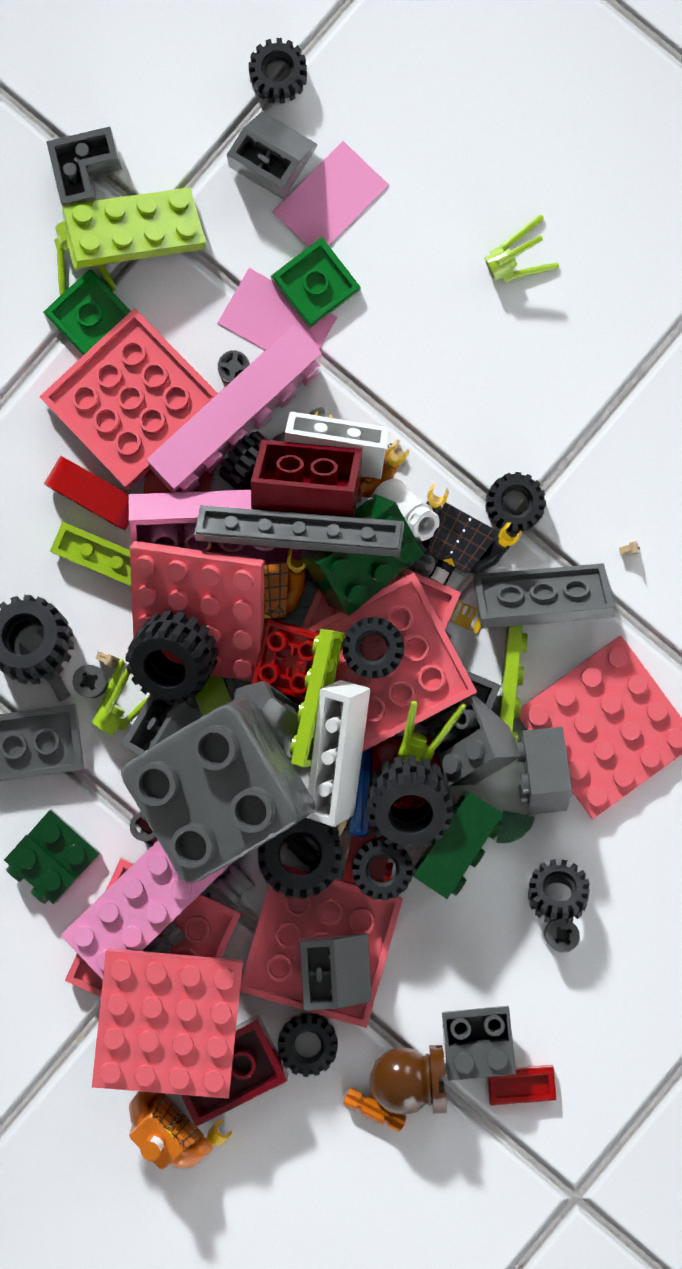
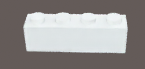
[306,680,370,827]

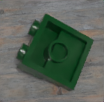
[4,809,101,904]

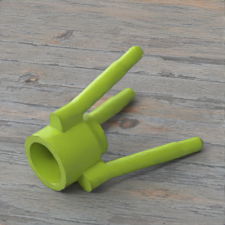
[484,215,559,283]
[54,221,116,296]
[92,659,150,735]
[397,701,466,761]

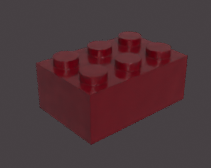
[251,439,362,517]
[181,1014,289,1127]

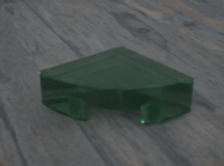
[495,810,535,843]

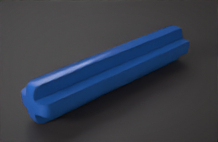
[349,747,372,838]

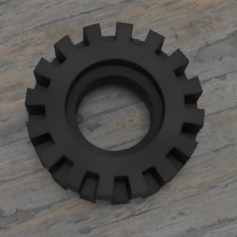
[248,38,307,104]
[219,431,268,490]
[485,472,546,534]
[342,617,405,678]
[352,838,413,901]
[528,859,590,925]
[277,1012,338,1077]

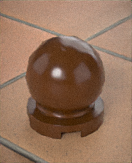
[369,1045,447,1115]

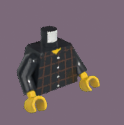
[421,484,522,586]

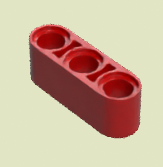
[44,456,129,531]

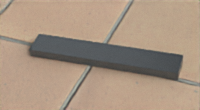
[194,505,404,557]

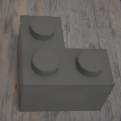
[46,126,122,205]
[516,727,572,815]

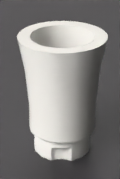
[372,479,440,541]

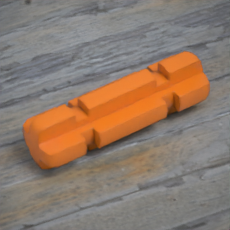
[343,1088,406,1132]

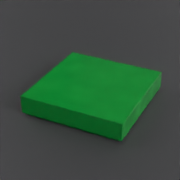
[270,237,361,329]
[43,268,131,355]

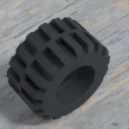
[0,595,74,685]
[125,611,219,704]
[366,755,453,850]
[258,817,342,899]

